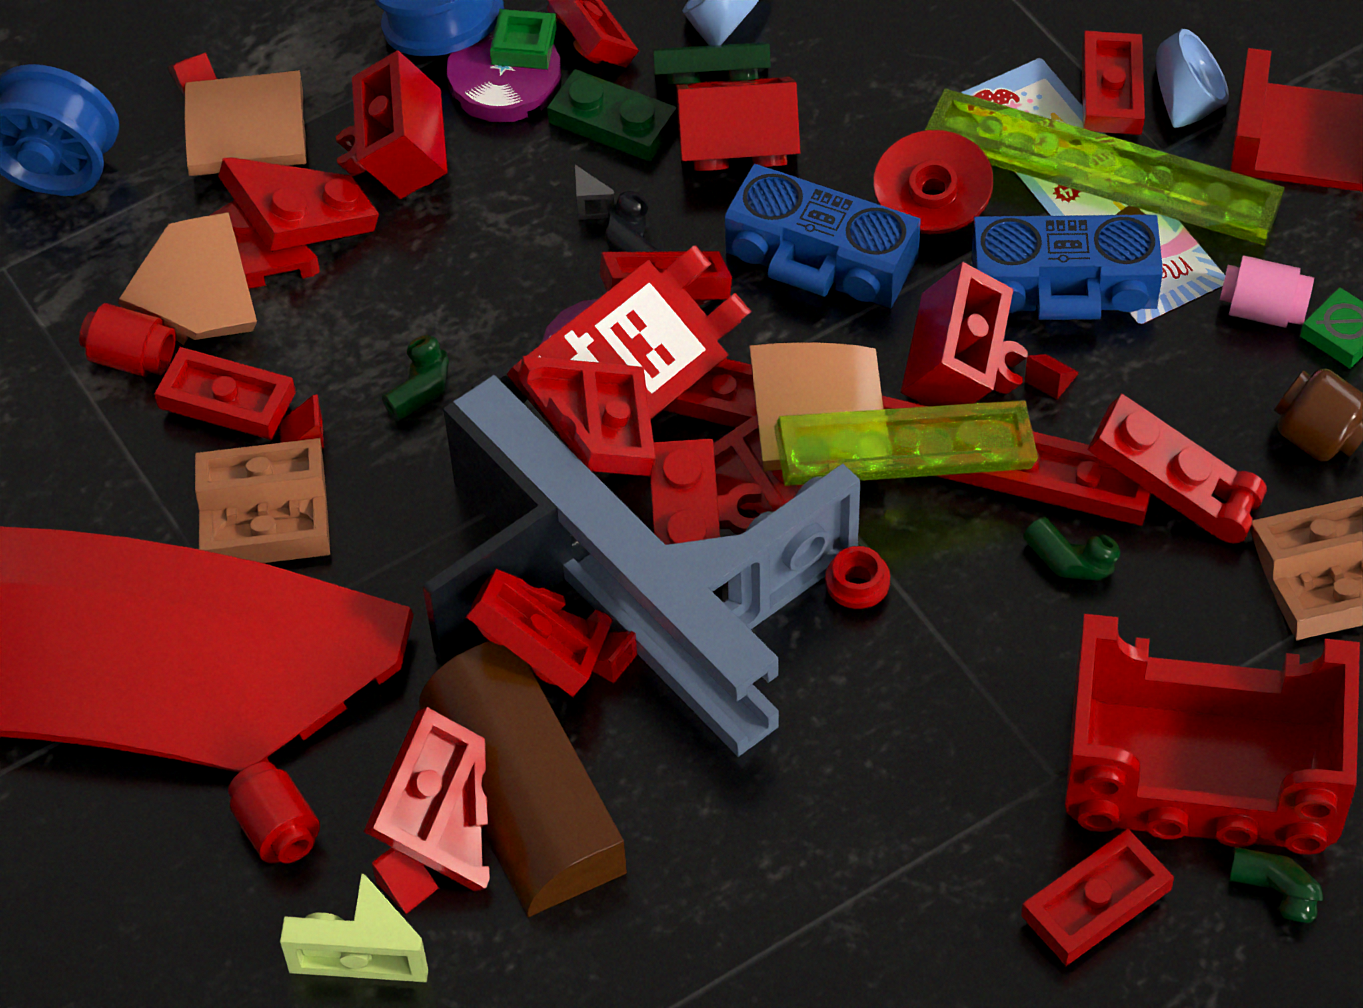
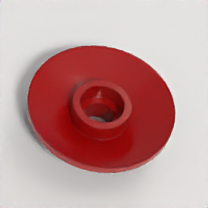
[874,130,993,234]

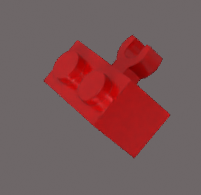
[336,50,447,199]
[900,262,1028,414]
[650,439,762,545]

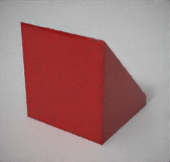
[167,53,217,97]
[1025,354,1078,399]
[279,394,324,449]
[592,631,637,684]
[372,847,439,914]

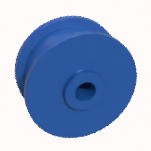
[374,0,504,56]
[0,64,119,196]

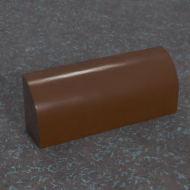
[419,641,627,917]

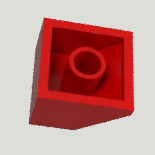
[675,77,800,171]

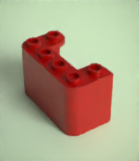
[1065,614,1360,855]

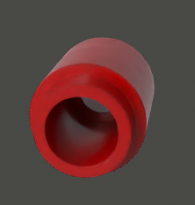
[79,303,176,377]
[228,762,320,863]

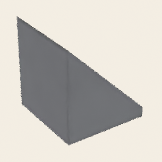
[575,165,615,220]

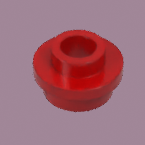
[825,546,890,609]

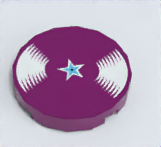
[447,29,561,122]

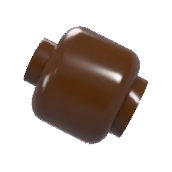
[1274,368,1363,462]

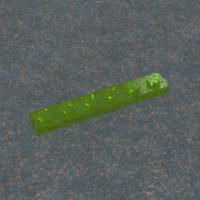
[925,88,1285,246]

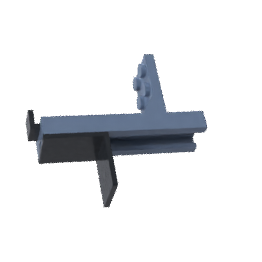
[423,357,860,757]

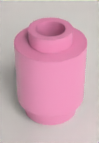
[1219,256,1314,328]

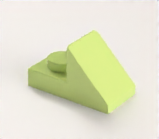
[280,874,428,982]

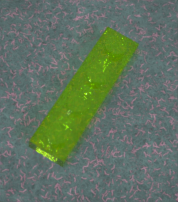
[774,400,1038,486]

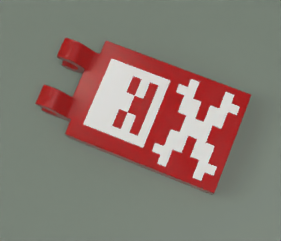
[507,245,752,453]

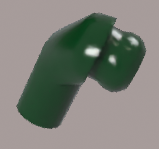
[382,335,449,422]
[1023,517,1120,581]
[1229,847,1323,923]

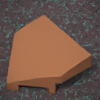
[118,212,257,345]

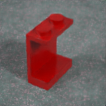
[1230,48,1363,192]

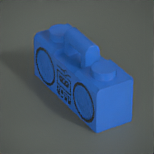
[725,163,921,309]
[971,214,1163,320]

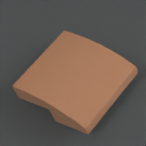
[185,70,306,176]
[750,343,891,474]
[195,438,330,563]
[1250,496,1363,640]

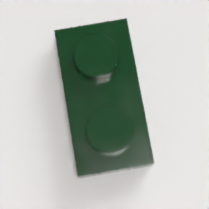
[653,42,771,84]
[547,69,678,162]

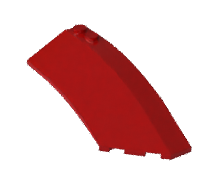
[0,526,414,773]

